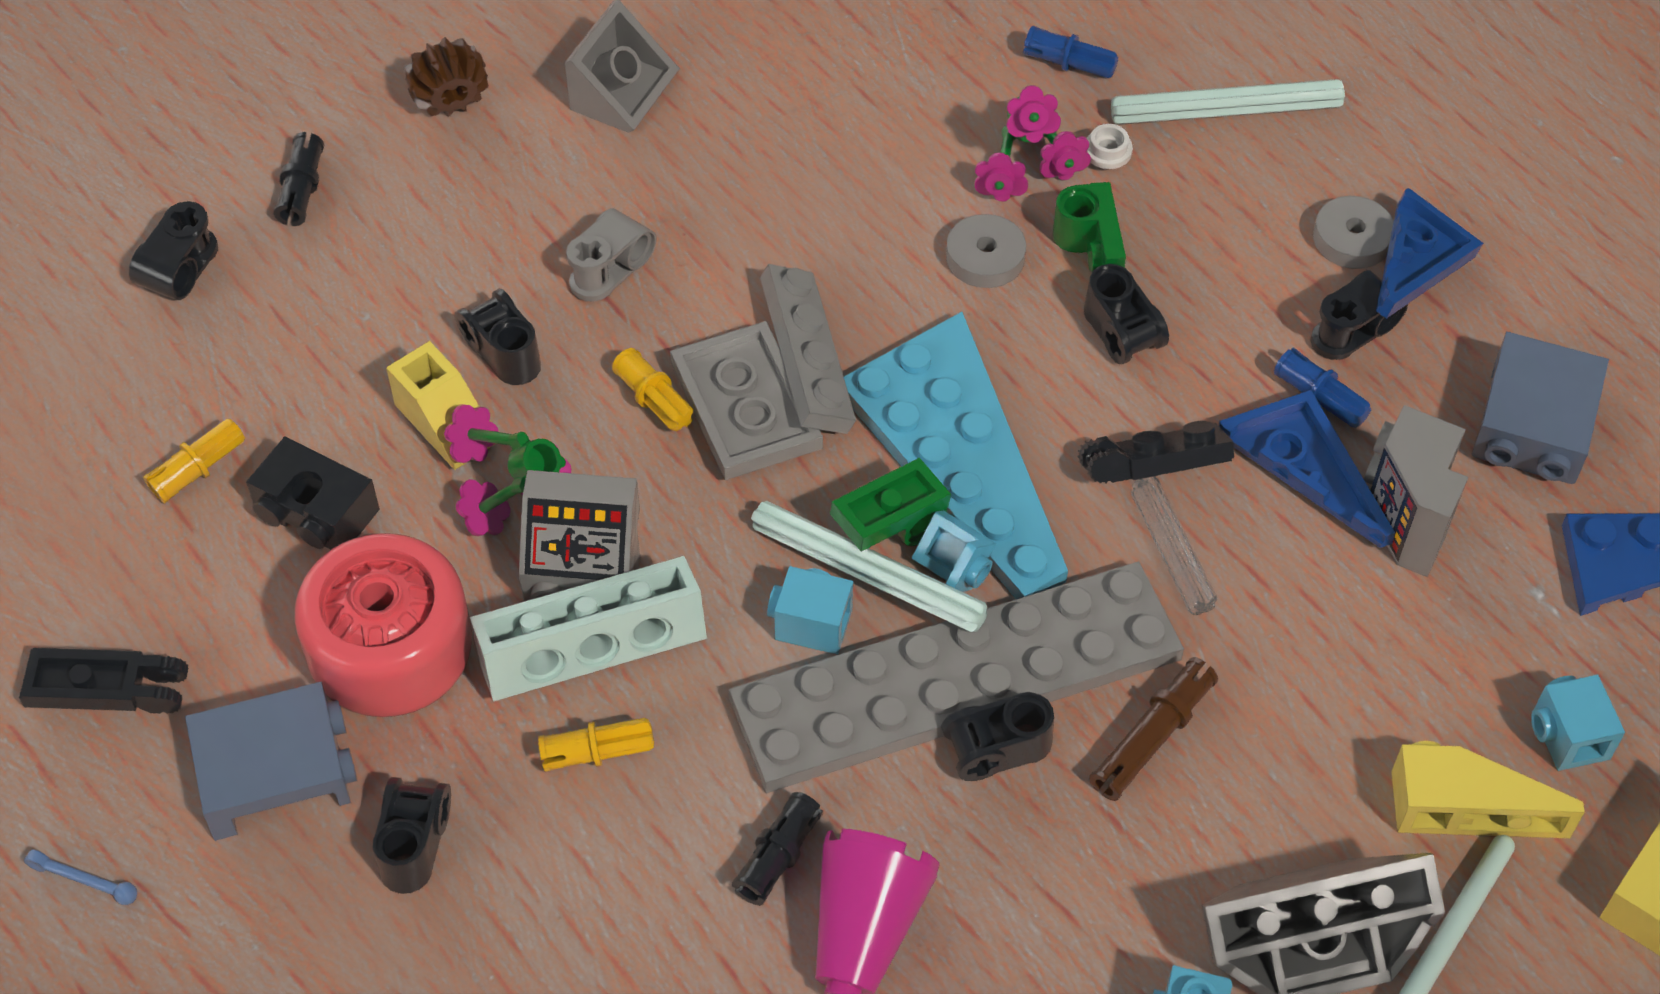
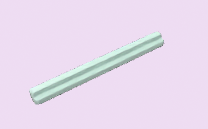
[1111,79,1345,125]
[751,501,988,632]

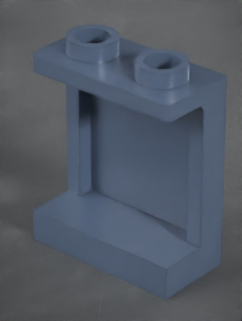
[1472,331,1609,484]
[185,682,357,841]

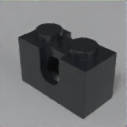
[246,436,380,550]

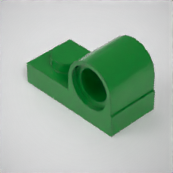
[1052,182,1126,272]
[830,457,951,552]

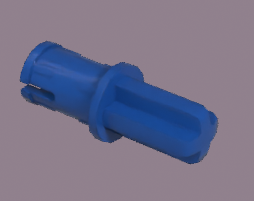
[1023,26,1118,78]
[1274,347,1371,428]

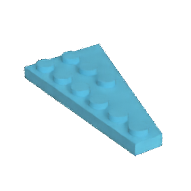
[844,311,1068,599]

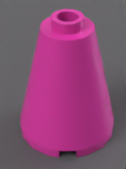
[816,829,940,994]

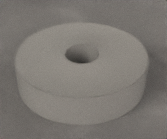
[1313,196,1394,269]
[946,214,1026,288]

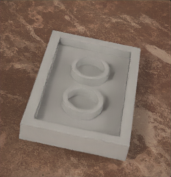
[670,321,823,480]

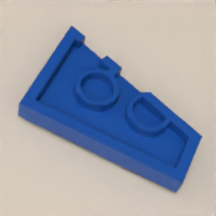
[1562,513,1660,616]

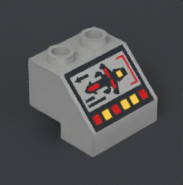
[1364,405,1468,577]
[519,470,640,602]

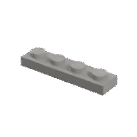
[760,264,856,434]

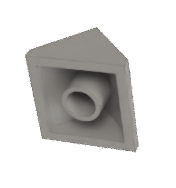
[565,0,680,133]

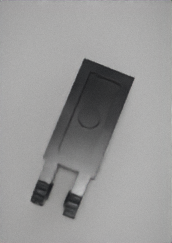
[1077,421,1234,484]
[19,648,189,714]

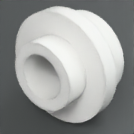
[1087,124,1133,169]

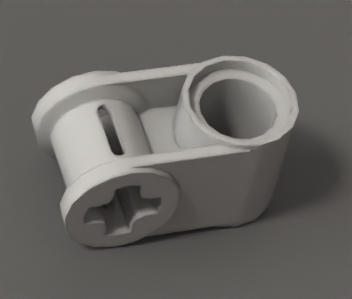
[566,208,657,302]

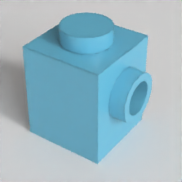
[767,566,853,655]
[1531,675,1625,771]

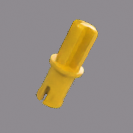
[612,348,693,431]
[143,419,245,504]
[538,718,654,772]

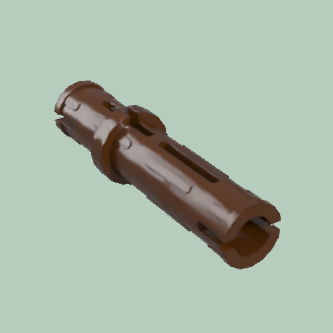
[1089,657,1218,801]

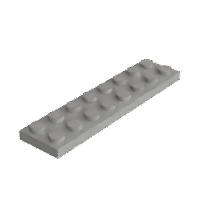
[729,561,1184,793]

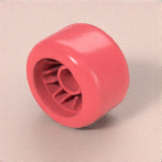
[295,533,472,717]

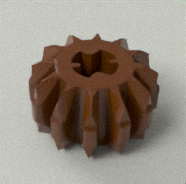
[404,37,489,117]

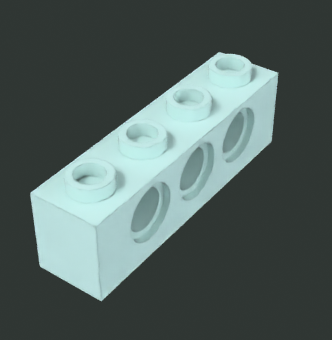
[470,556,707,702]

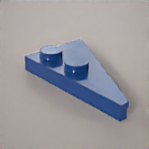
[1376,188,1484,319]
[1219,390,1395,548]

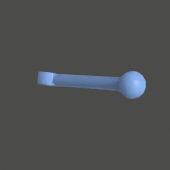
[24,850,137,905]

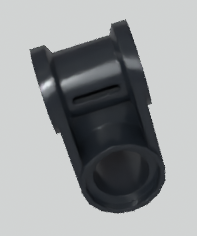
[129,201,218,300]
[1084,264,1169,365]
[1310,270,1408,360]
[455,288,541,385]
[941,692,1054,781]
[373,777,451,894]

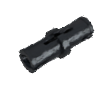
[274,132,324,226]
[732,792,823,906]

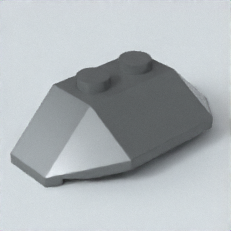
[1202,853,1445,994]

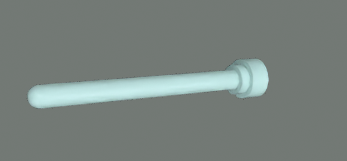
[1399,835,1515,994]

